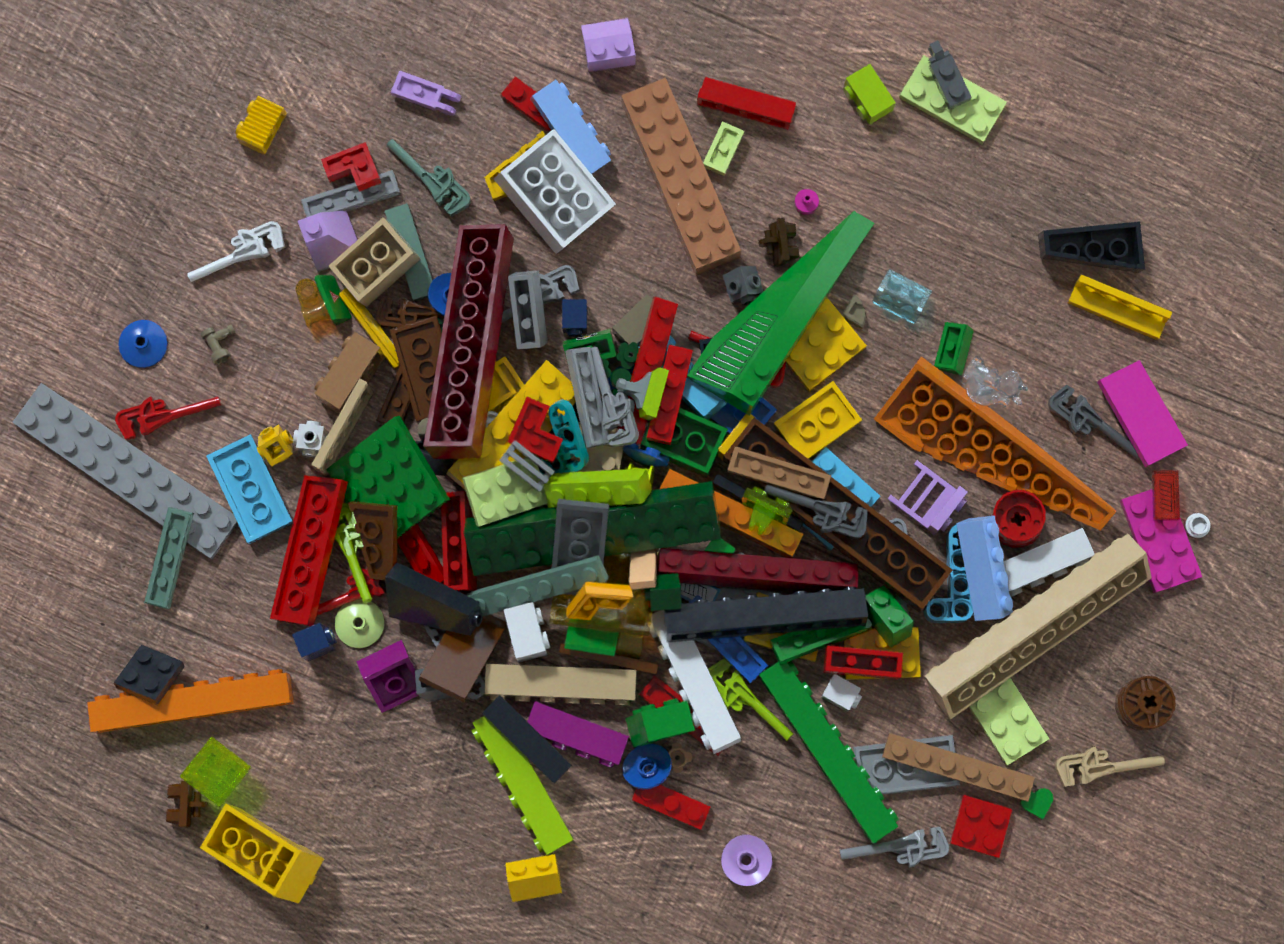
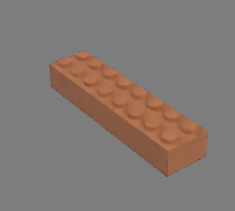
[621,78,741,276]

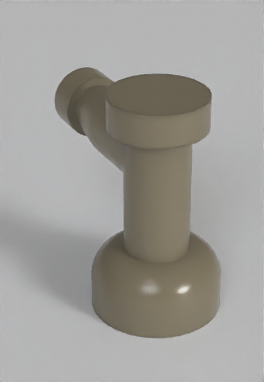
[200,325,235,365]

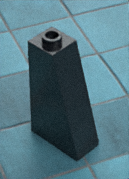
[385,563,483,636]

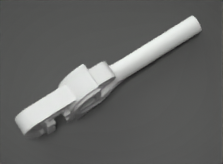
[187,221,285,282]

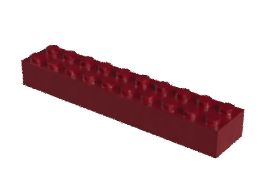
[424,224,514,459]

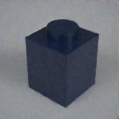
[562,299,587,337]

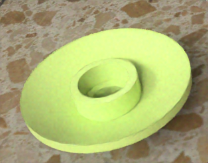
[335,599,384,648]

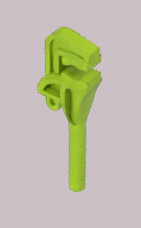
[334,503,372,603]
[708,659,794,741]

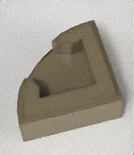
[842,295,866,329]

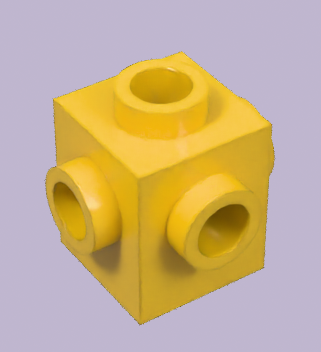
[257,425,293,467]

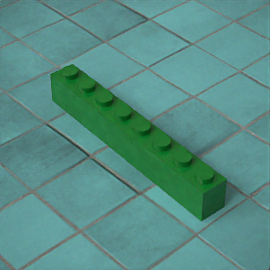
[759,661,899,845]

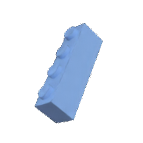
[530,80,611,174]
[956,516,1013,621]

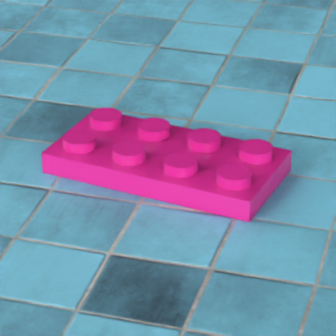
[1120,488,1202,593]

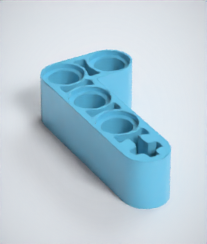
[923,525,973,623]

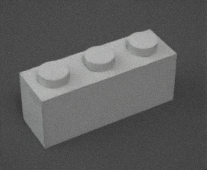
[508,270,548,349]

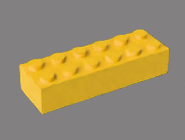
[446,360,576,490]

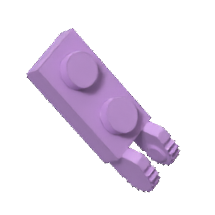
[391,71,461,116]

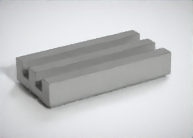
[499,441,555,492]

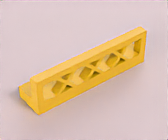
[1067,275,1172,340]

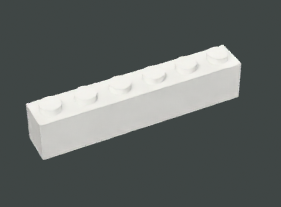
[647,610,741,754]

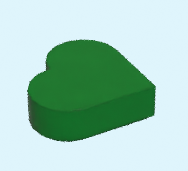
[1020,788,1053,820]

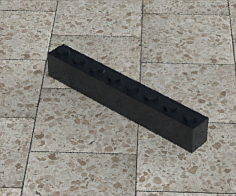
[663,587,868,643]

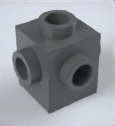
[723,266,763,305]

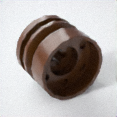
[1115,676,1176,731]

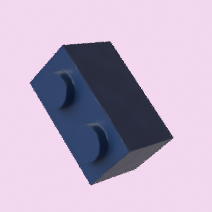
[292,623,337,662]

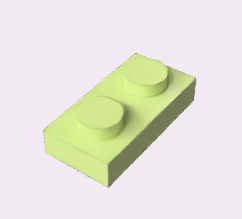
[703,121,744,176]

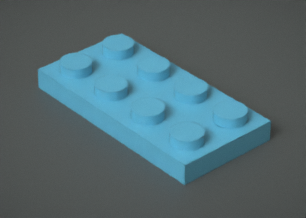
[206,434,293,544]

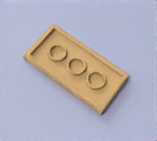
[311,378,373,477]

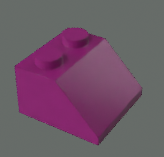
[356,640,418,713]

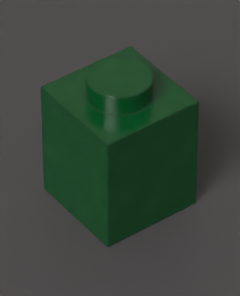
[644,573,681,611]

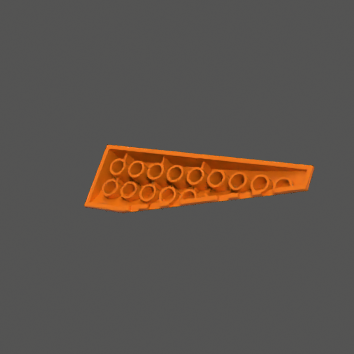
[874,356,1116,531]

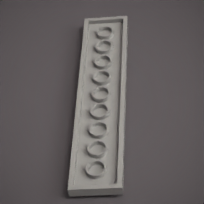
[12,383,238,559]

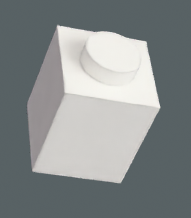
[821,674,862,712]

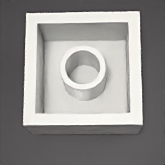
[504,602,551,662]

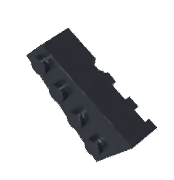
[1038,221,1145,273]

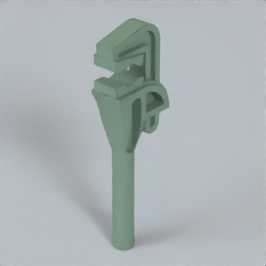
[386,139,471,217]

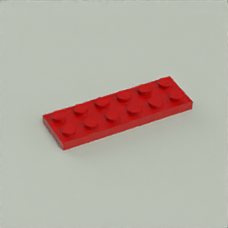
[270,475,348,626]

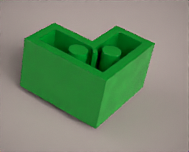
[626,698,695,748]

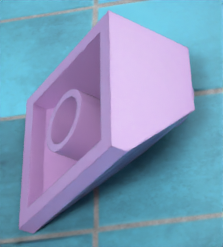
[298,211,357,272]

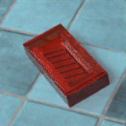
[1152,470,1180,521]

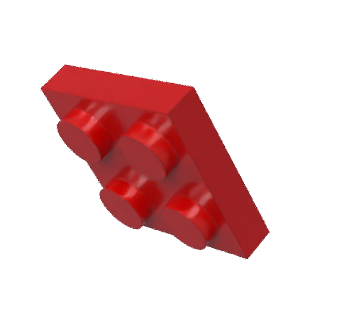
[949,795,1012,858]

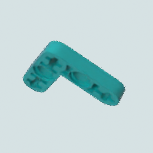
[536,400,589,477]

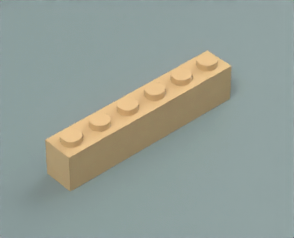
[485,664,636,706]

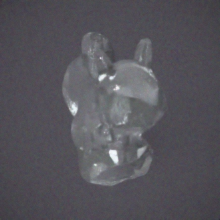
[961,356,1028,407]

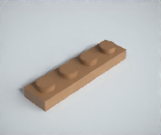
[727,447,831,501]

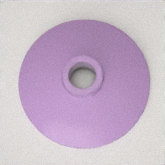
[721,835,772,886]

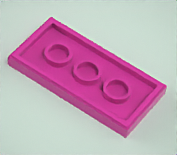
[1097,360,1188,467]

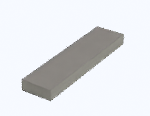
[301,170,401,217]
[565,347,609,448]

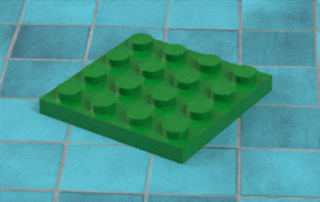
[326,416,450,539]

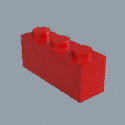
[823,646,903,680]

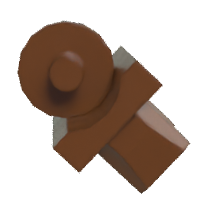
[166,781,208,827]

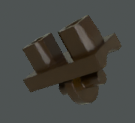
[758,218,799,267]

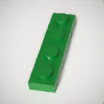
[770,618,872,665]

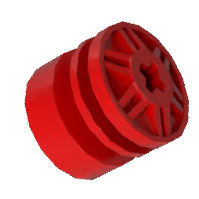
[992,490,1046,548]

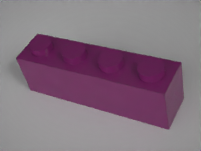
[527,702,629,768]

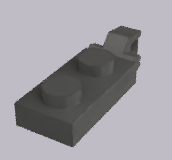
[928,41,972,109]

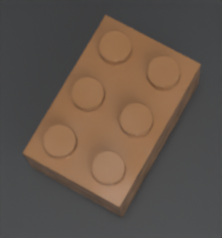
[314,332,385,414]

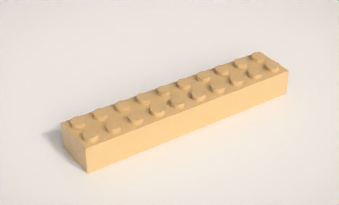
[925,534,1152,720]

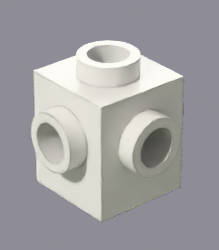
[293,421,328,457]

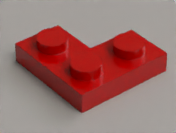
[321,142,382,192]
[507,397,563,463]

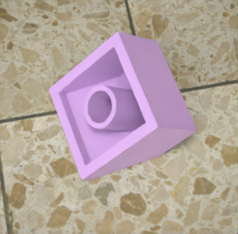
[581,18,636,72]

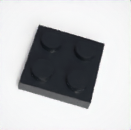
[114,644,185,705]

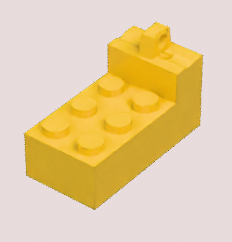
[200,803,324,903]

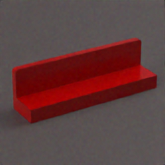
[697,77,796,130]

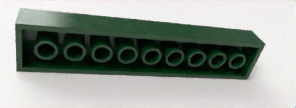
[464,481,721,576]

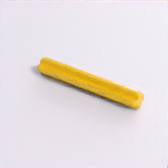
[339,288,400,368]

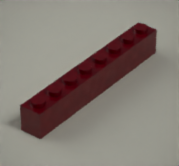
[656,548,858,593]

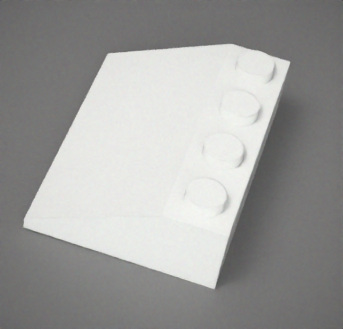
[494,129,616,254]

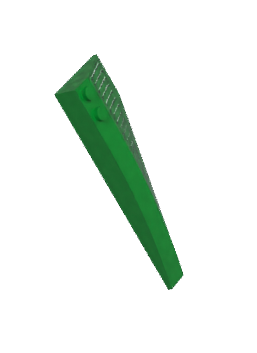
[687,211,874,416]

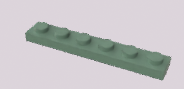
[465,555,608,616]

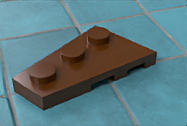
[348,501,397,580]

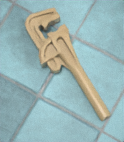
[1055,747,1165,787]

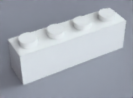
[1003,528,1095,597]

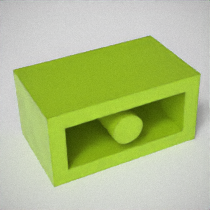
[843,64,896,125]

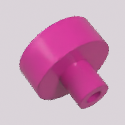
[794,189,819,215]

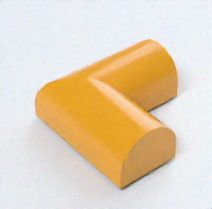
[566,582,633,620]

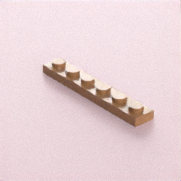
[882,733,1035,802]

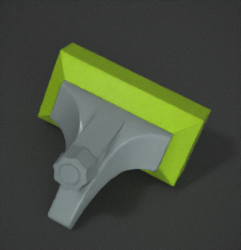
[616,367,669,420]

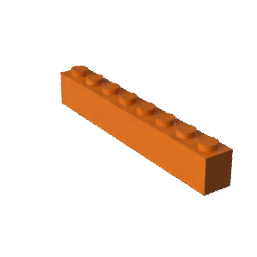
[87,669,294,733]

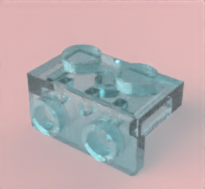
[872,269,932,324]

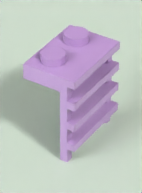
[888,460,967,535]

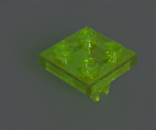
[742,487,793,535]
[179,736,252,808]

